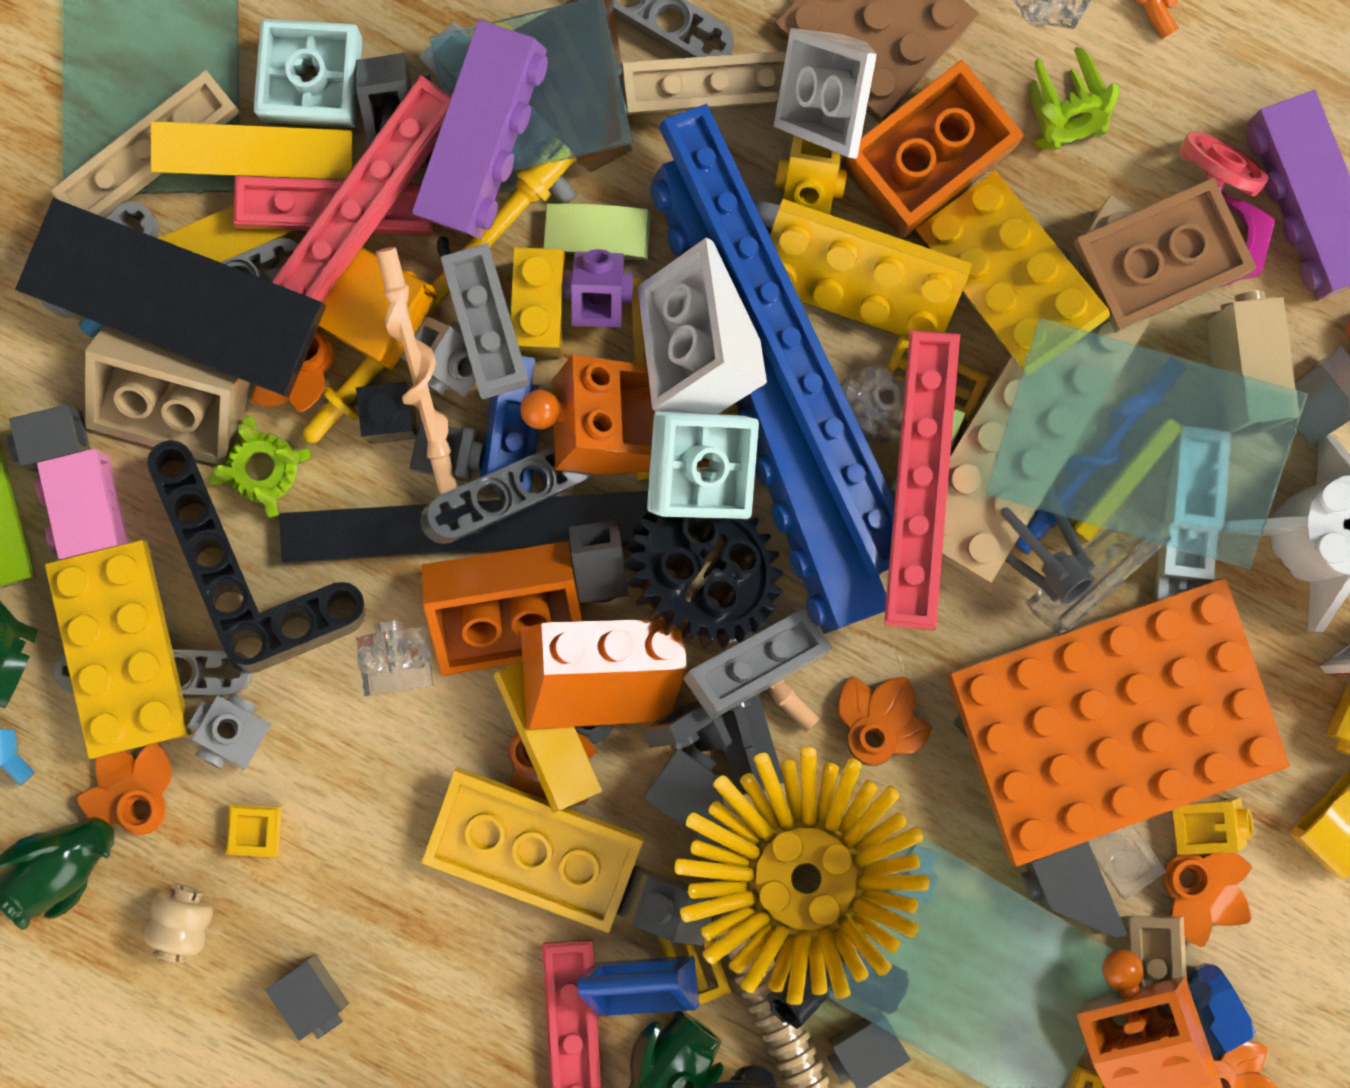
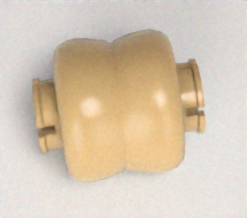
[142,884,214,963]

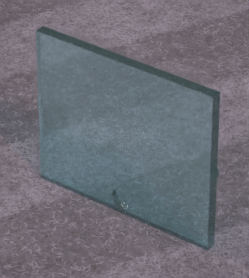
[430,0,633,172]

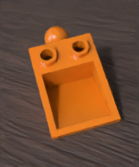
[520,355,709,475]
[1076,949,1223,1088]

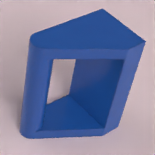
[577,955,700,1016]

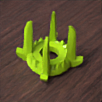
[1030,47,1119,151]
[208,415,312,518]

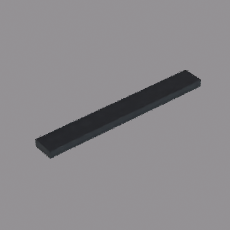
[279,491,648,563]

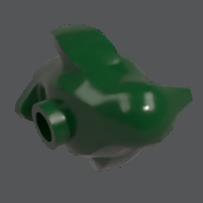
[0,817,115,930]
[629,1011,724,1088]

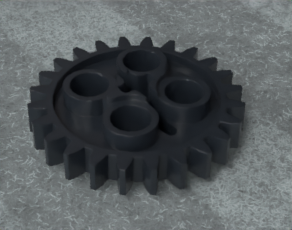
[624,511,783,649]

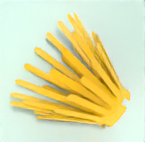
[674,747,930,1005]

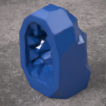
[1188,963,1256,1057]

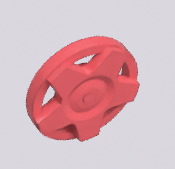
[1179,131,1268,196]

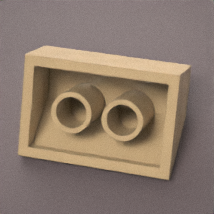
[85,325,250,466]

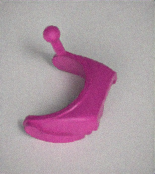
[1217,184,1275,286]

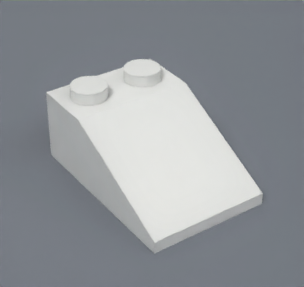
[773,28,877,158]
[637,238,767,414]

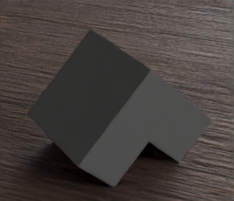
[1292,346,1350,445]

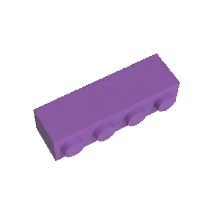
[412,19,548,239]
[1246,90,1350,301]

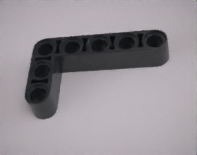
[147,440,365,674]

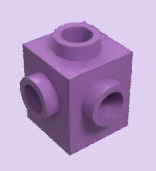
[563,249,633,327]

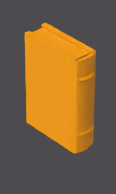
[318,247,438,371]

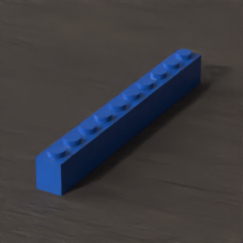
[651,160,886,635]

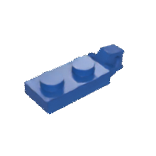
[479,355,539,493]

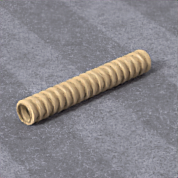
[705,878,832,1088]

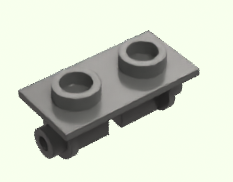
[723,694,784,795]

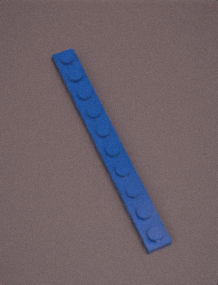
[659,103,895,578]

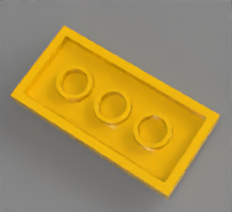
[916,170,1111,376]
[770,199,972,338]
[45,540,192,759]
[421,767,645,933]

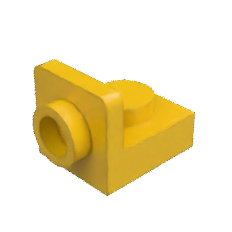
[1172,797,1253,855]

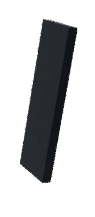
[15,198,327,398]

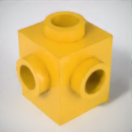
[775,135,847,215]

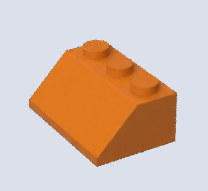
[422,541,583,676]
[521,619,686,729]

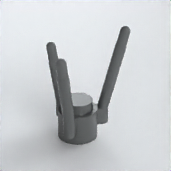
[1001,487,1096,604]

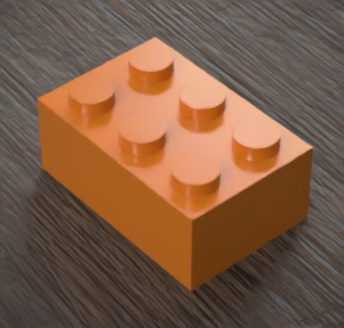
[841,59,1024,239]

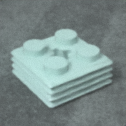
[253,19,362,128]
[647,412,759,519]

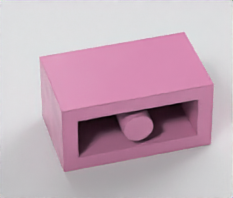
[34,449,129,560]

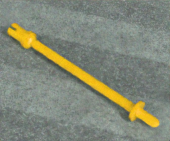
[303,137,577,444]

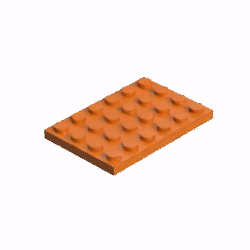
[946,578,1290,867]

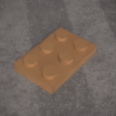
[1073,177,1257,333]

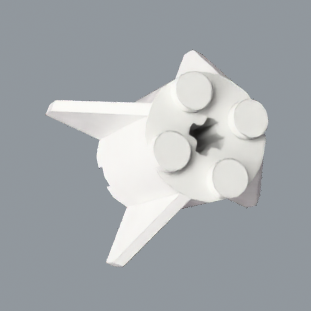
[1221,436,1350,633]

